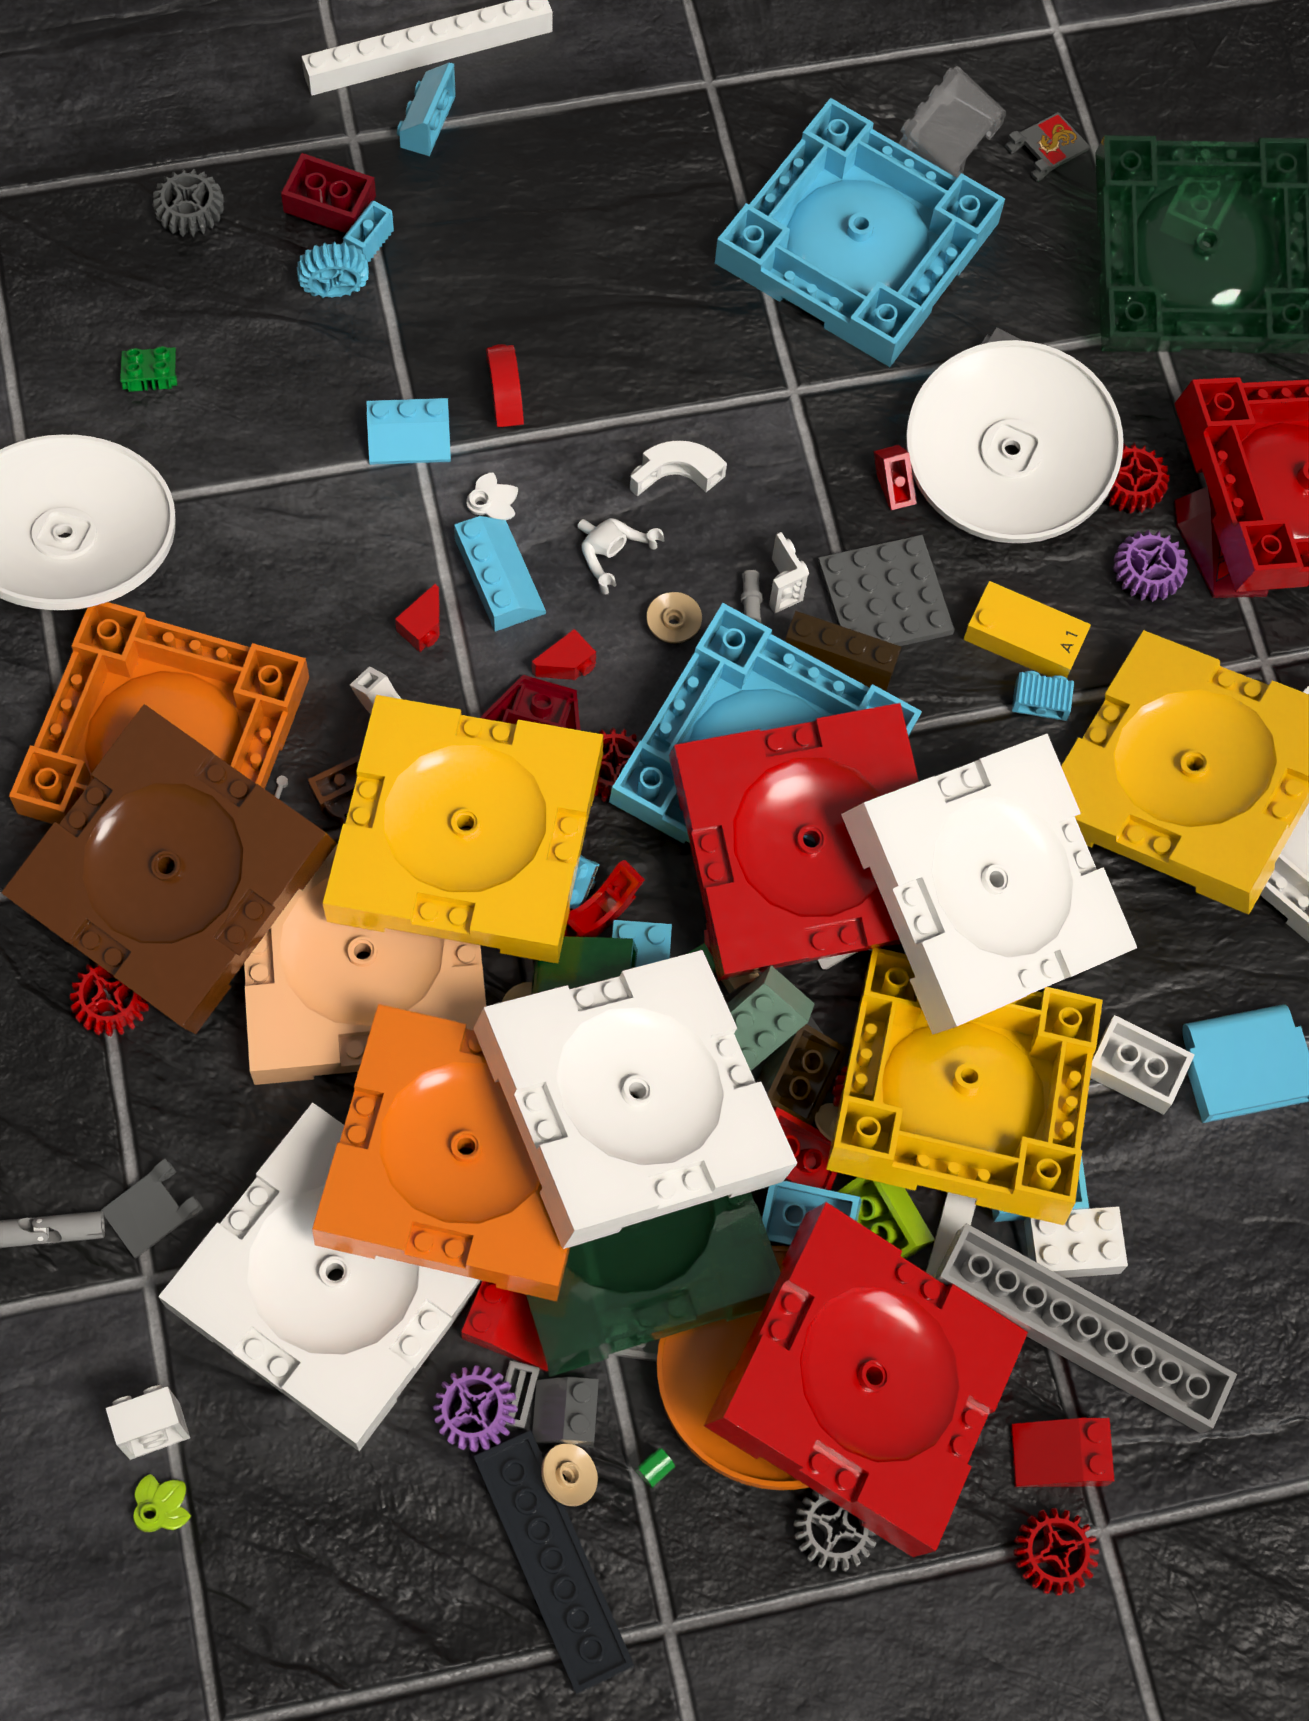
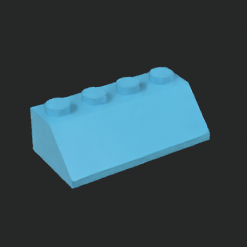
[454,516,546,632]

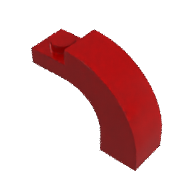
[486,344,524,427]
[564,860,645,937]

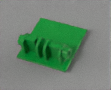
[120,346,178,392]

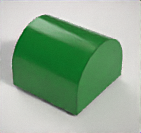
[635,1448,675,1488]

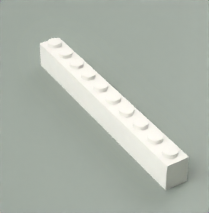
[302,0,553,96]

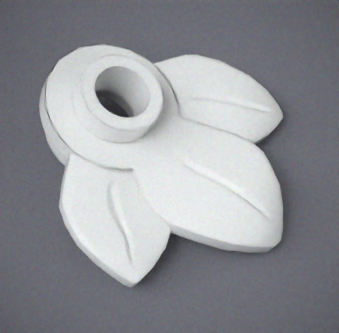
[467,473,518,520]

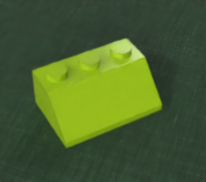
[838,1177,935,1259]

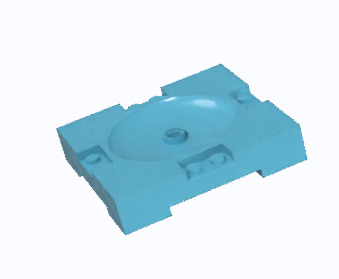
[715,98,1005,367]
[609,603,922,847]

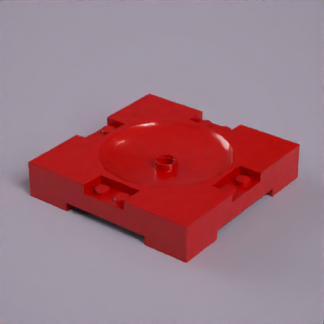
[1174,377,1309,592]
[669,703,919,981]
[704,1202,1028,1557]

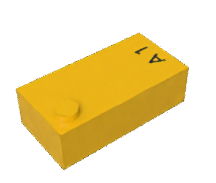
[963,581,1091,678]

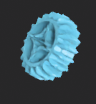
[297,242,369,299]

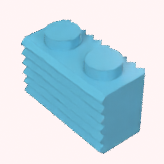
[343,201,394,262]
[1012,671,1074,721]

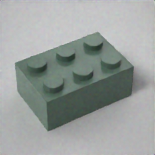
[727,966,814,1071]

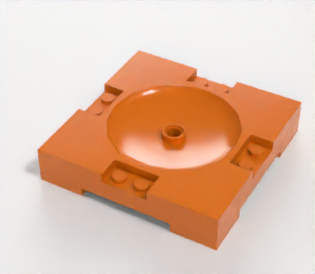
[9,602,309,824]
[312,1004,570,1302]

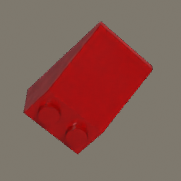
[773,1107,838,1190]
[461,1280,570,1373]
[1011,1418,1114,1487]

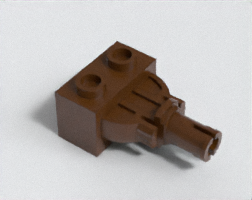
[308,755,360,826]

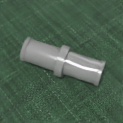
[741,570,762,623]

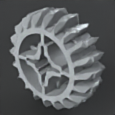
[793,1490,876,1572]

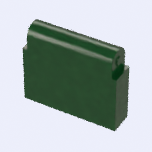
[531,936,638,995]

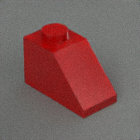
[873,445,917,510]
[395,584,440,652]
[532,629,596,680]

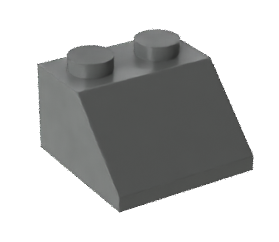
[532,1377,599,1448]

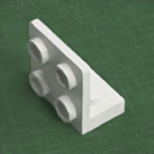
[769,532,809,614]

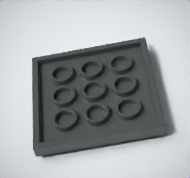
[818,535,954,646]

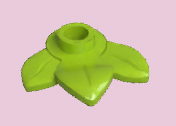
[133,1474,191,1532]

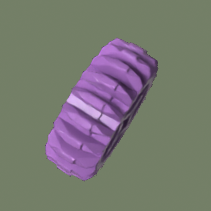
[1113,529,1188,602]
[433,1366,518,1452]

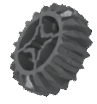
[152,169,224,237]

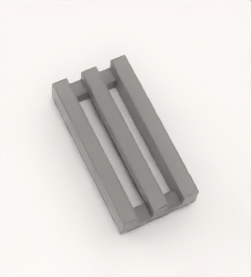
[495,1361,540,1430]

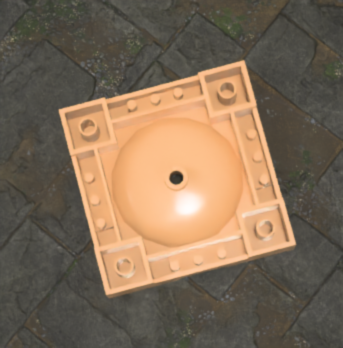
[244,828,486,1085]

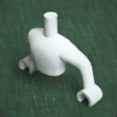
[578,518,665,595]

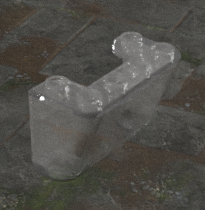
[899,66,1006,178]

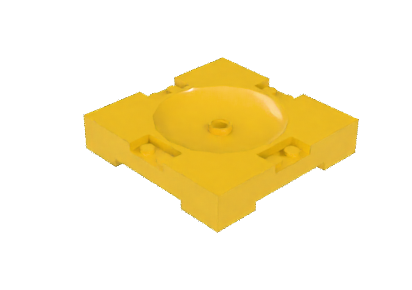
[1061,630,1309,915]
[323,695,603,964]
[826,948,1103,1225]

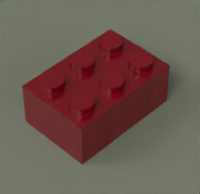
[281,153,376,233]

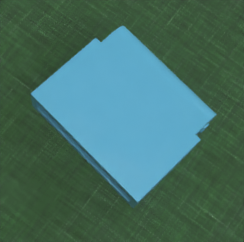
[1182,1004,1309,1123]

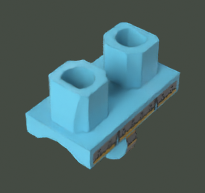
[570,855,599,910]

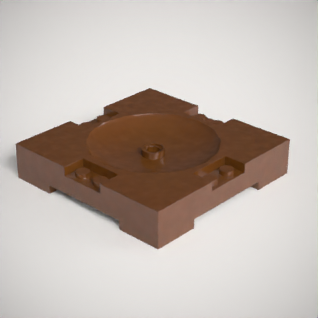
[1,704,337,1034]

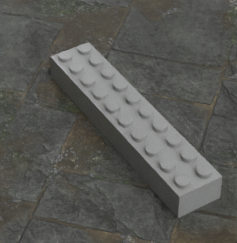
[934,1223,1237,1433]

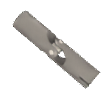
[0,1211,105,1248]

